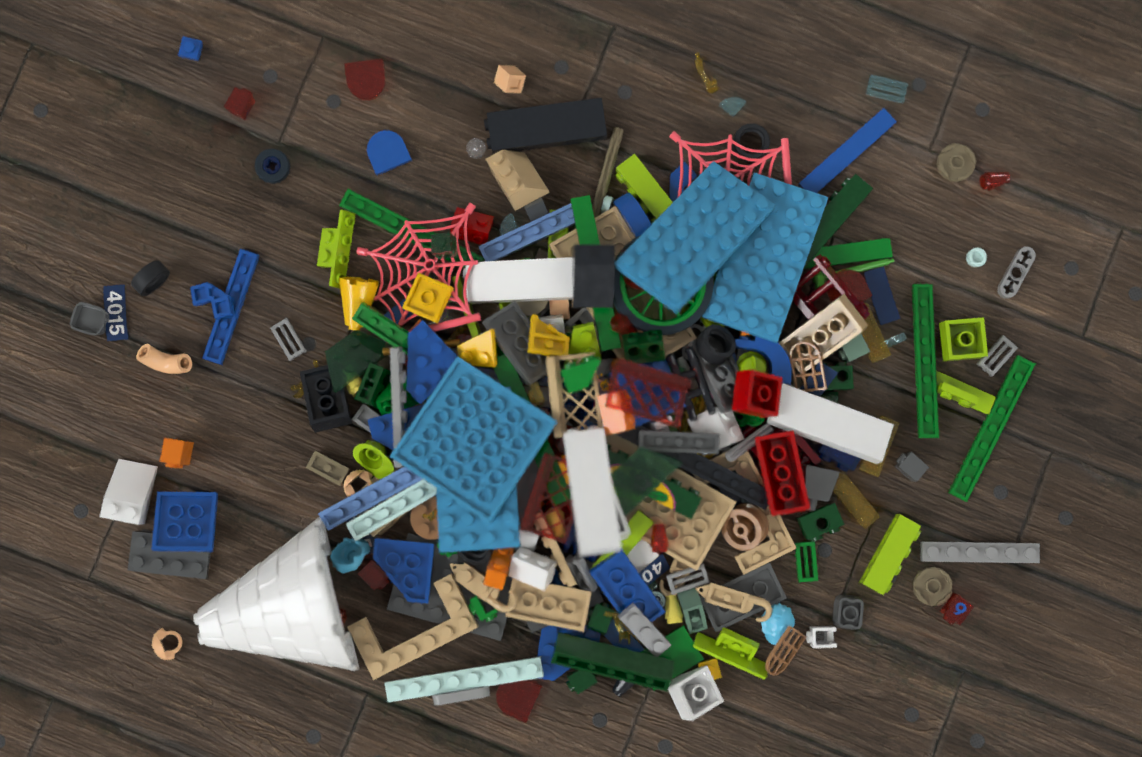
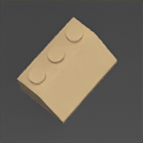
[486,150,549,211]

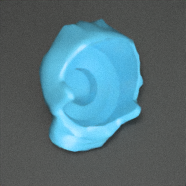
[330,538,371,574]
[761,603,795,645]

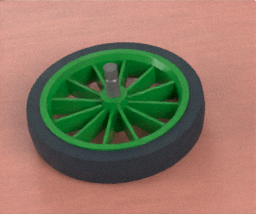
[613,235,714,335]

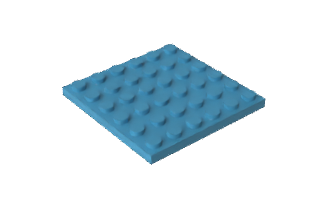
[390,356,558,523]

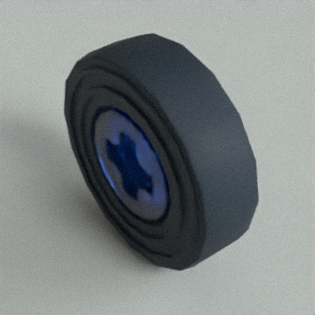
[255,149,290,184]

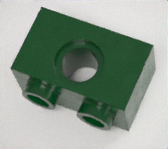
[796,503,845,542]

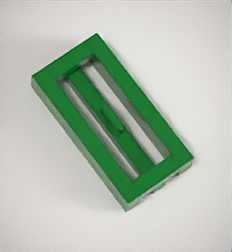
[794,541,818,582]

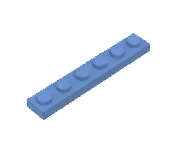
[478,203,575,262]
[318,466,422,530]

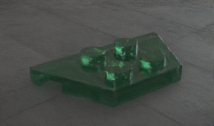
[325,330,393,393]
[611,447,682,516]

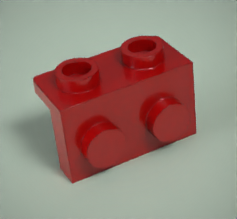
[450,207,494,244]

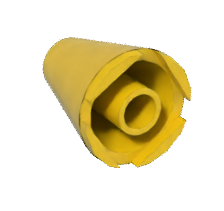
[339,277,379,330]

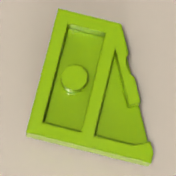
[564,322,602,364]

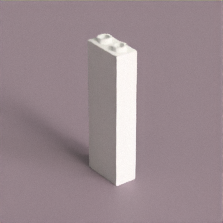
[463,257,573,304]
[767,384,894,464]
[563,426,622,557]

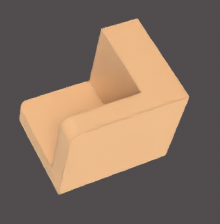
[494,65,526,93]

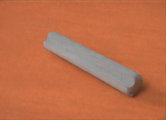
[725,424,774,462]

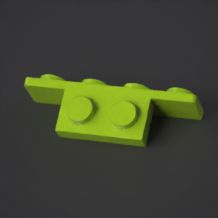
[317,210,355,289]
[936,371,995,414]
[693,627,768,680]

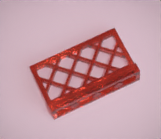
[605,358,692,428]
[520,452,574,544]

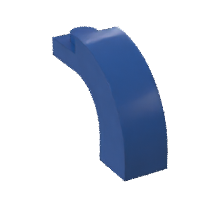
[613,192,652,238]
[735,336,792,385]

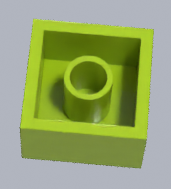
[939,317,988,362]

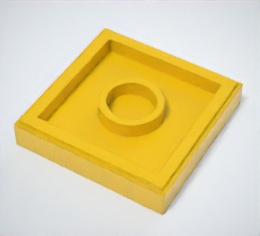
[402,272,454,324]

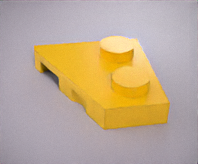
[528,314,570,356]
[457,329,498,367]

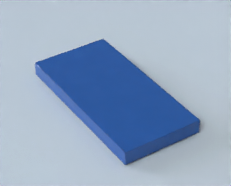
[589,548,666,635]

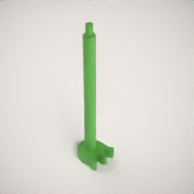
[813,258,894,290]

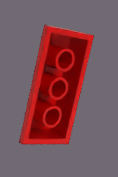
[754,431,810,516]

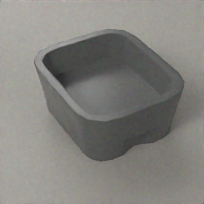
[70,302,110,336]
[832,594,864,630]

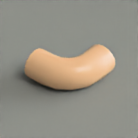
[136,344,192,374]

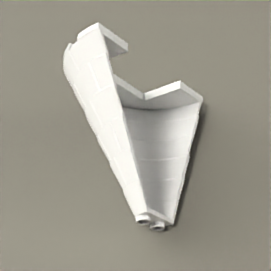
[193,517,360,671]

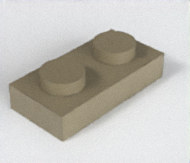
[306,450,350,486]

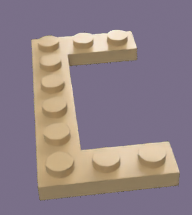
[693,449,797,575]
[347,573,479,680]

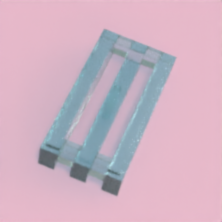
[866,74,908,103]

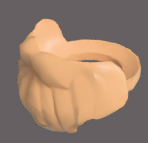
[343,470,373,497]
[152,628,183,660]

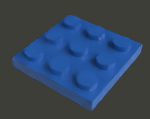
[608,359,686,427]
[151,492,218,552]

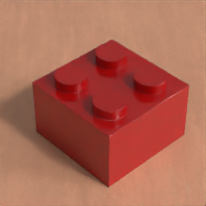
[732,370,782,418]

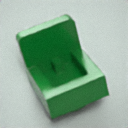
[469,596,499,622]

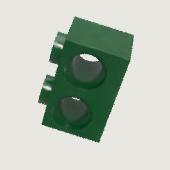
[622,330,665,365]
[810,362,854,391]
[355,363,391,409]

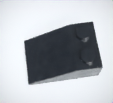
[572,244,615,308]
[300,362,353,433]

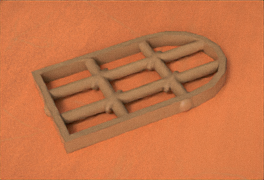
[790,341,827,392]
[765,625,806,676]

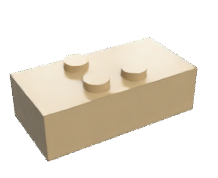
[779,294,868,374]

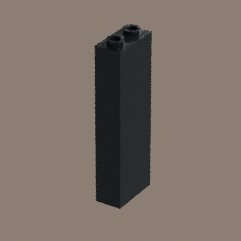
[484,98,607,154]

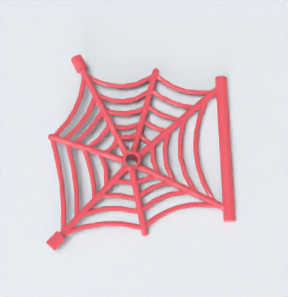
[669,131,792,197]
[356,203,481,332]

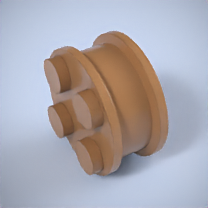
[410,496,439,540]
[721,503,769,551]

